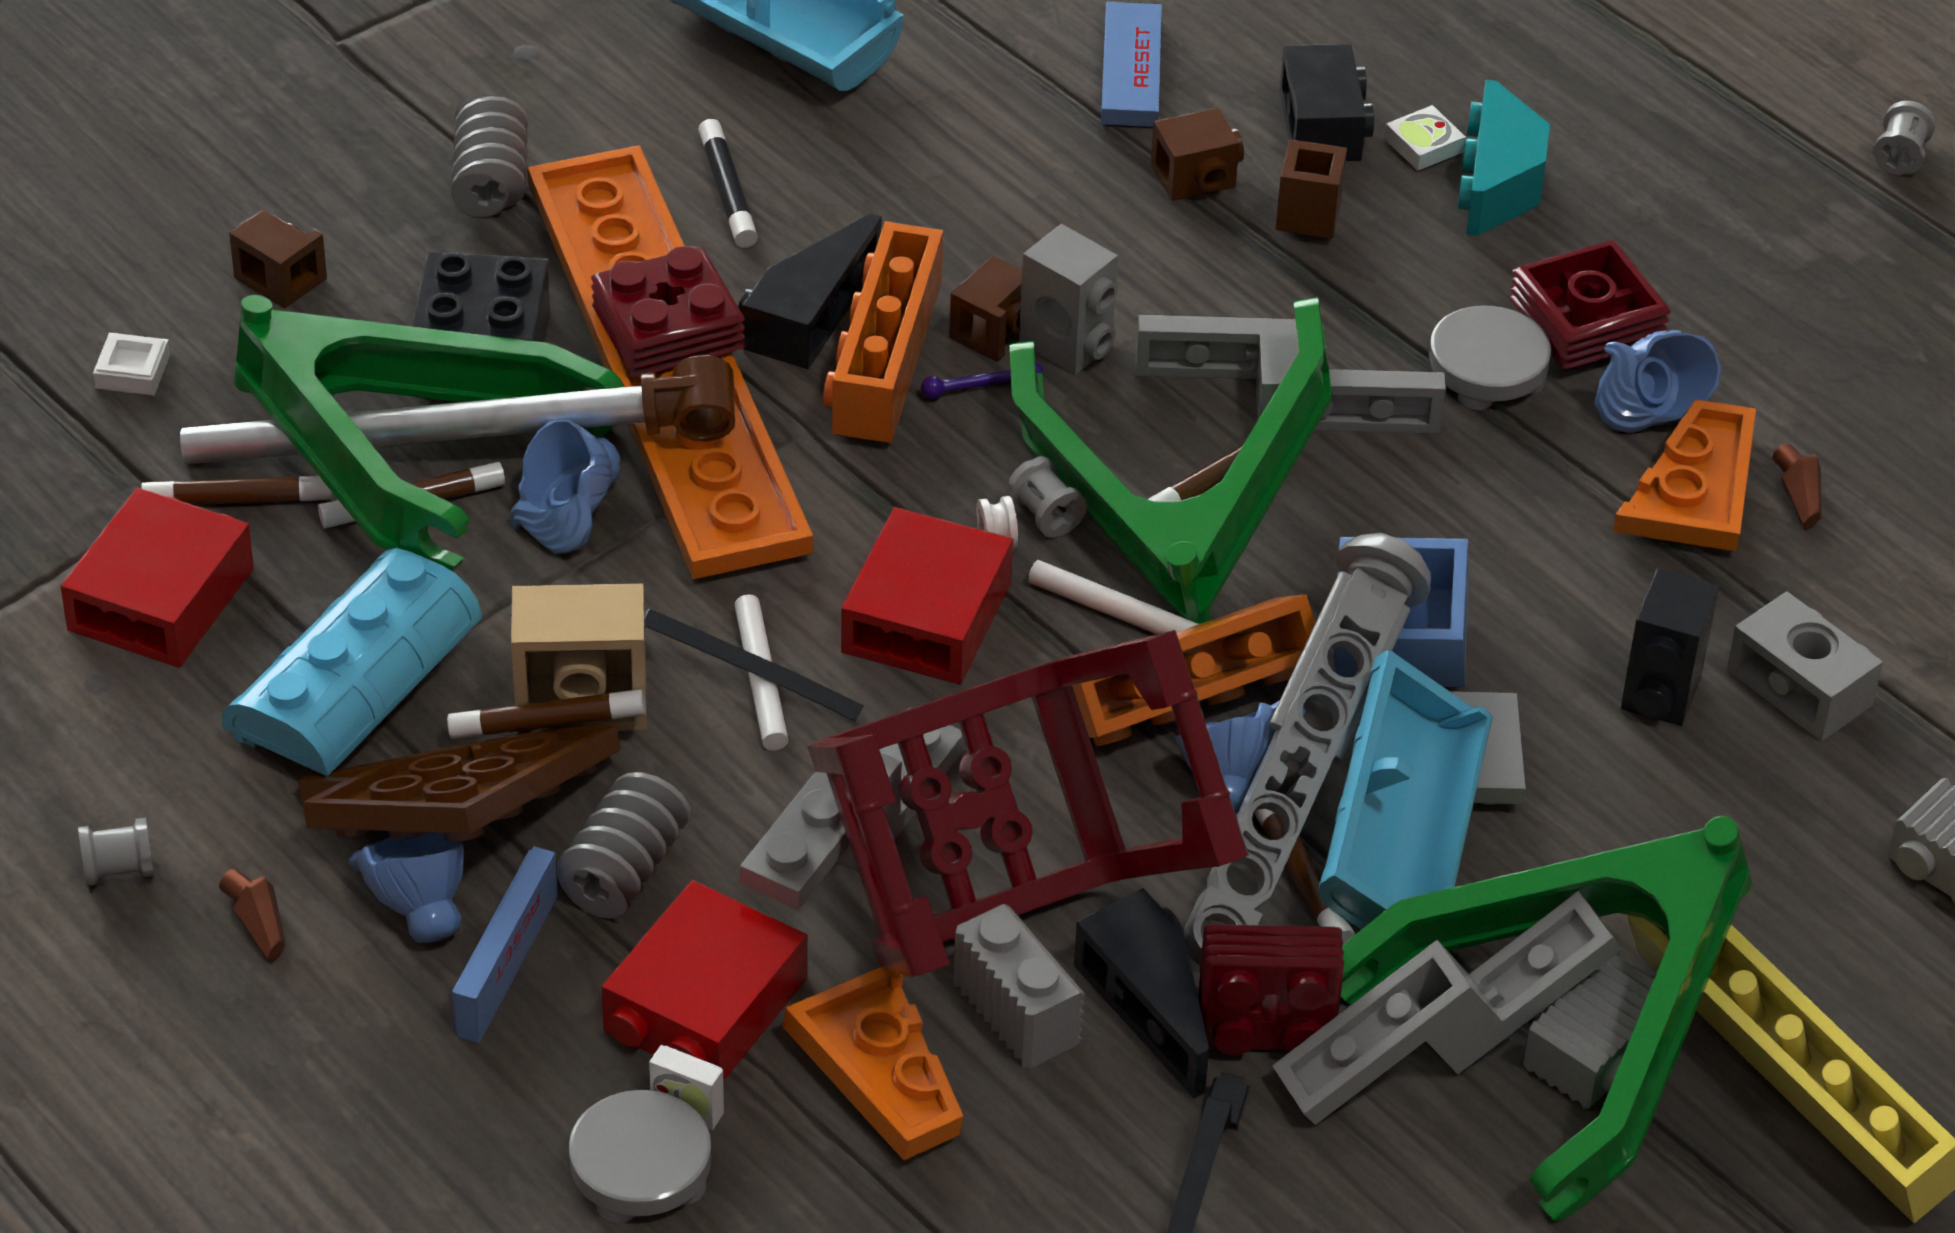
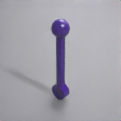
[920,362,1043,400]

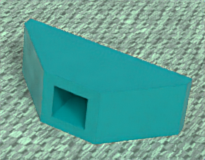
[1457,80,1550,236]

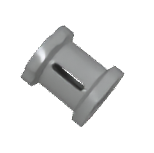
[1873,101,1936,176]
[1008,456,1087,538]
[78,817,154,886]

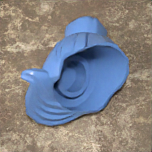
[1594,330,1721,433]
[510,419,621,554]
[1175,701,1306,815]
[348,832,464,943]

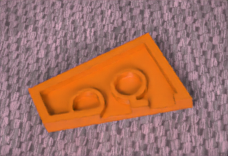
[1613,399,1756,552]
[782,967,964,1161]

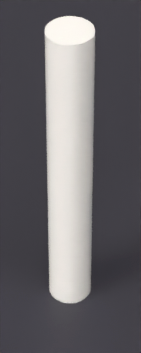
[1028,560,1199,634]
[734,594,789,751]

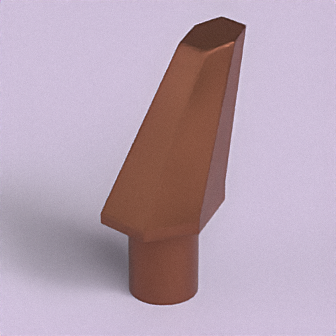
[1772,443,1821,531]
[219,869,285,964]

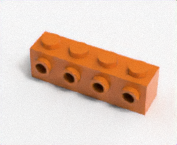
[823,221,943,443]
[1072,594,1316,746]

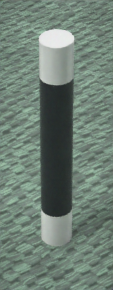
[698,119,758,248]

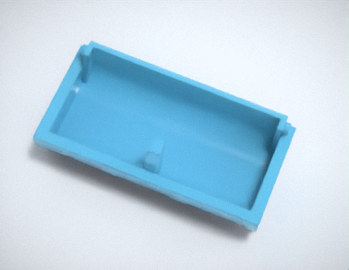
[668,0,903,91]
[222,548,482,777]
[1318,650,1493,929]

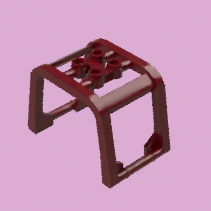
[807,630,1249,977]

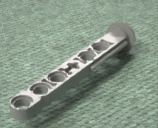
[1184,533,1431,966]

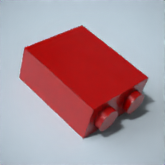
[60,487,254,668]
[841,507,1013,685]
[602,880,808,1082]

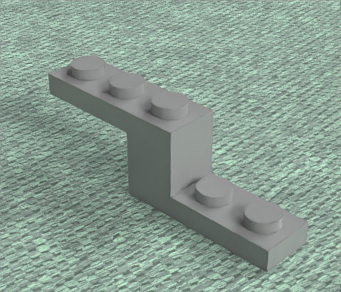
[1135,315,1446,434]
[740,708,965,910]
[1272,891,1623,1125]

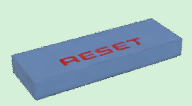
[1101,2,1162,127]
[452,846,558,1043]

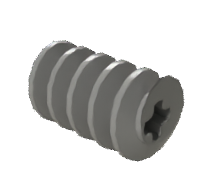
[451,95,529,219]
[557,772,691,919]

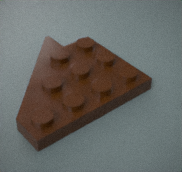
[298,724,621,842]

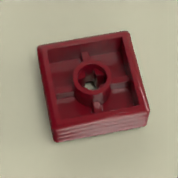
[1509,240,1671,369]
[591,246,745,378]
[1198,924,1344,1055]

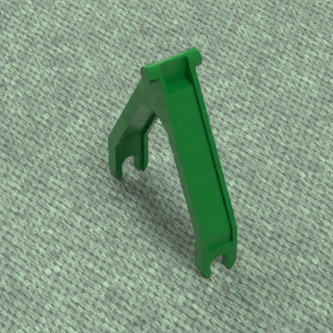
[234,295,624,571]
[1009,297,1332,624]
[1341,816,1752,1222]

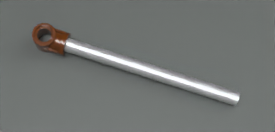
[180,355,736,465]

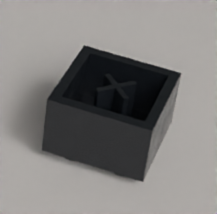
[412,252,550,342]

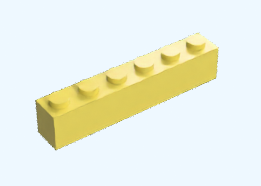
[1627,915,1955,1224]

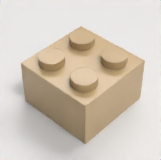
[511,584,647,733]

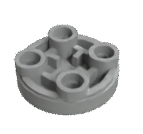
[1429,305,1551,410]
[569,1090,711,1223]

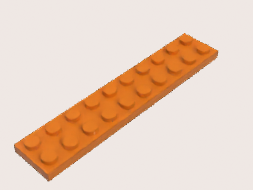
[527,145,813,579]

